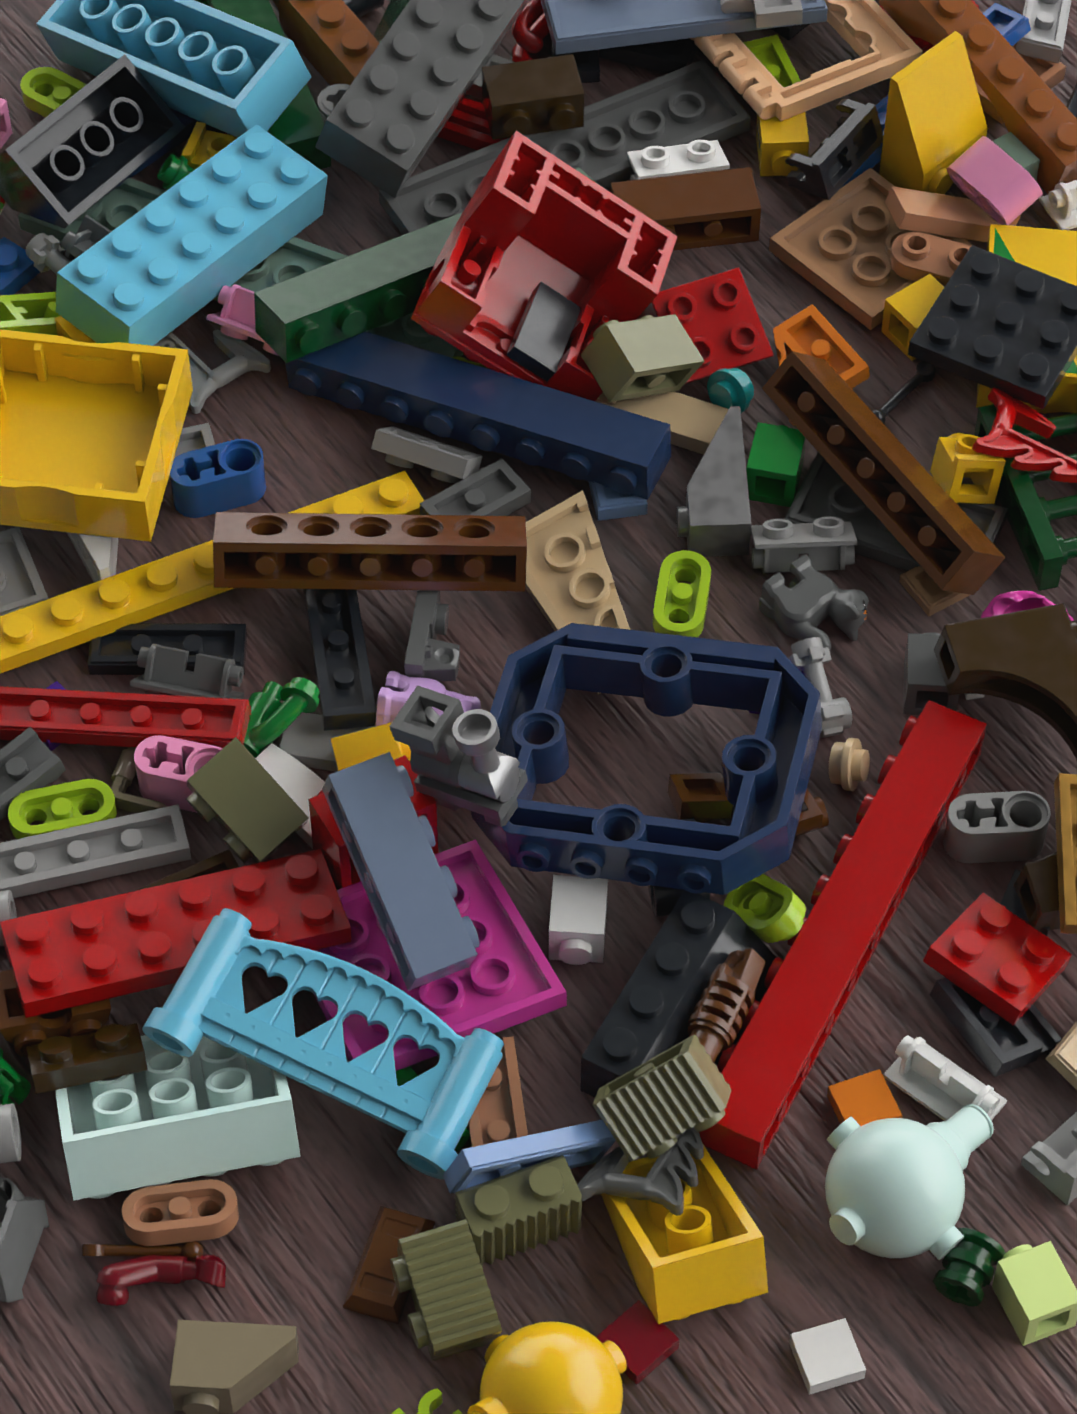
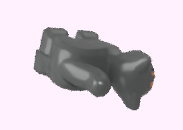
[759,554,869,650]

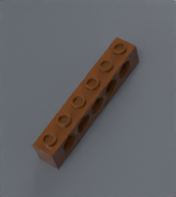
[213,512,527,592]

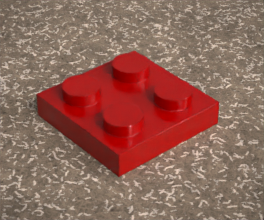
[923,893,1073,1025]

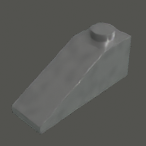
[677,406,751,556]

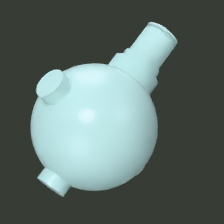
[825,1104,994,1260]

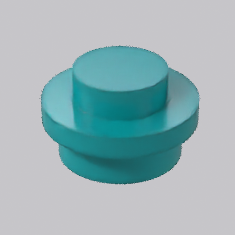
[707,368,754,413]

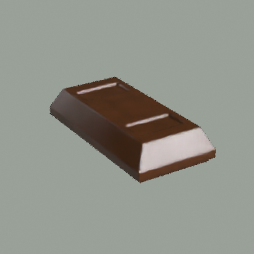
[343,1206,435,1324]

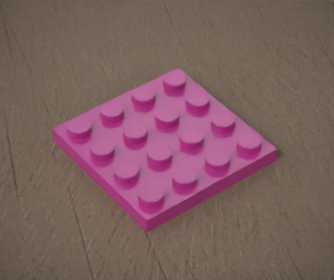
[313,839,567,1071]

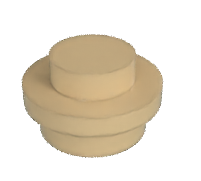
[829,738,870,791]

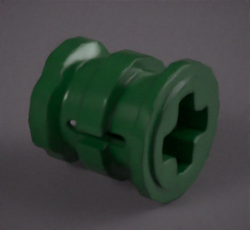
[933,1228,1005,1307]

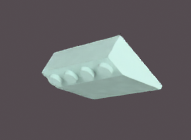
[55,1035,301,1201]

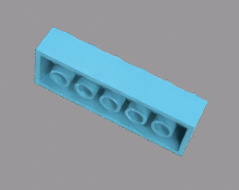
[36,0,311,138]
[55,124,328,346]

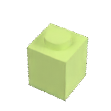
[992,1241,1077,1346]

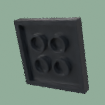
[908,245,1077,410]

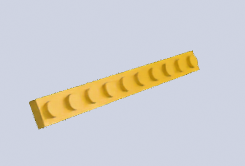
[0,471,424,674]

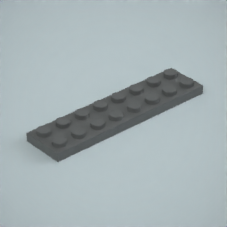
[379,60,751,235]

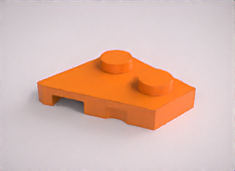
[773,304,870,426]

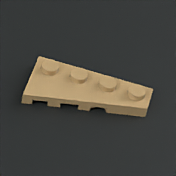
[526,490,630,694]

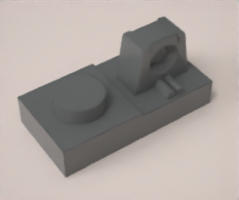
[404,590,460,681]

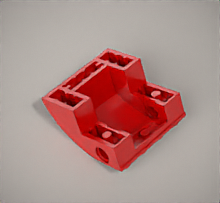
[411,131,678,401]

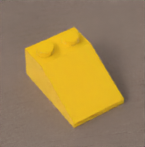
[879,31,988,195]
[601,1143,768,1324]

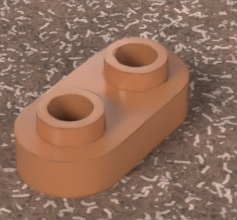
[890,232,971,287]
[122,1179,239,1246]

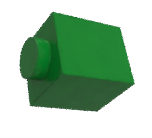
[746,422,806,507]

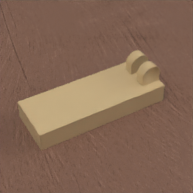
[595,392,729,454]

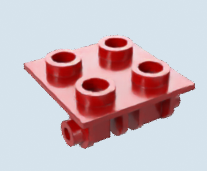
[651,267,774,384]

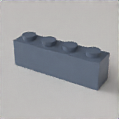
[322,752,480,991]

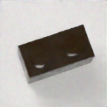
[482,54,584,140]

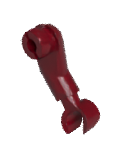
[96,1254,226,1306]

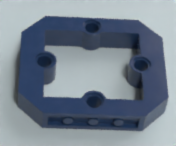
[471,623,822,895]

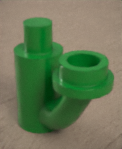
[244,677,320,758]

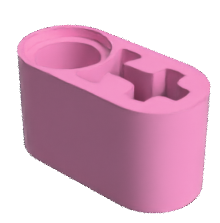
[947,136,1043,225]
[134,735,223,813]

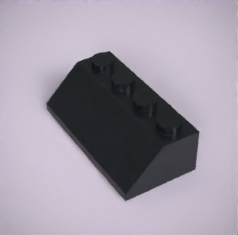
[0,54,186,229]
[580,890,776,1097]

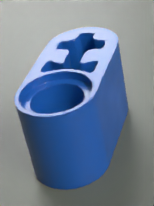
[170,439,266,518]

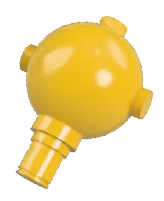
[467,1321,627,1414]

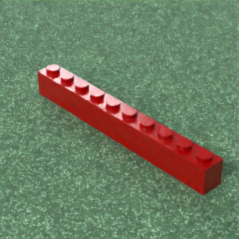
[699,700,987,1170]

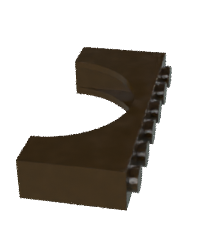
[934,603,1077,931]

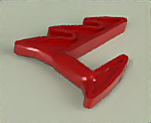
[972,387,1077,483]

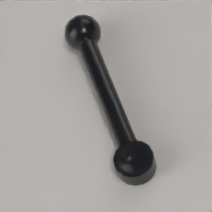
[871,361,936,424]

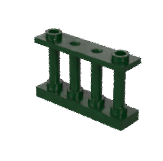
[974,404,1077,591]

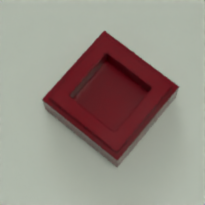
[596,1300,680,1385]

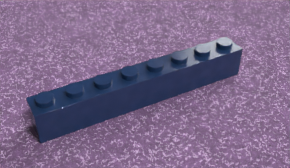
[285,332,671,500]

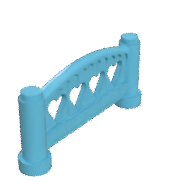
[142,908,504,1180]

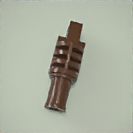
[687,948,765,1063]

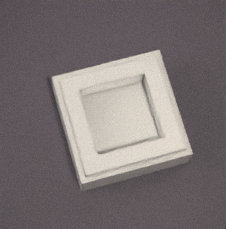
[789,1318,866,1395]

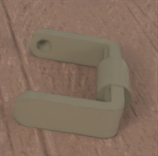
[111,747,167,813]

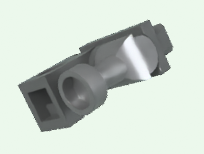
[389,685,528,827]

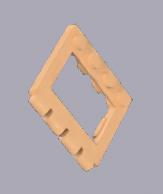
[690,0,923,122]

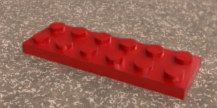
[0,849,351,1018]

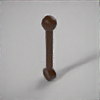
[82,1241,204,1262]

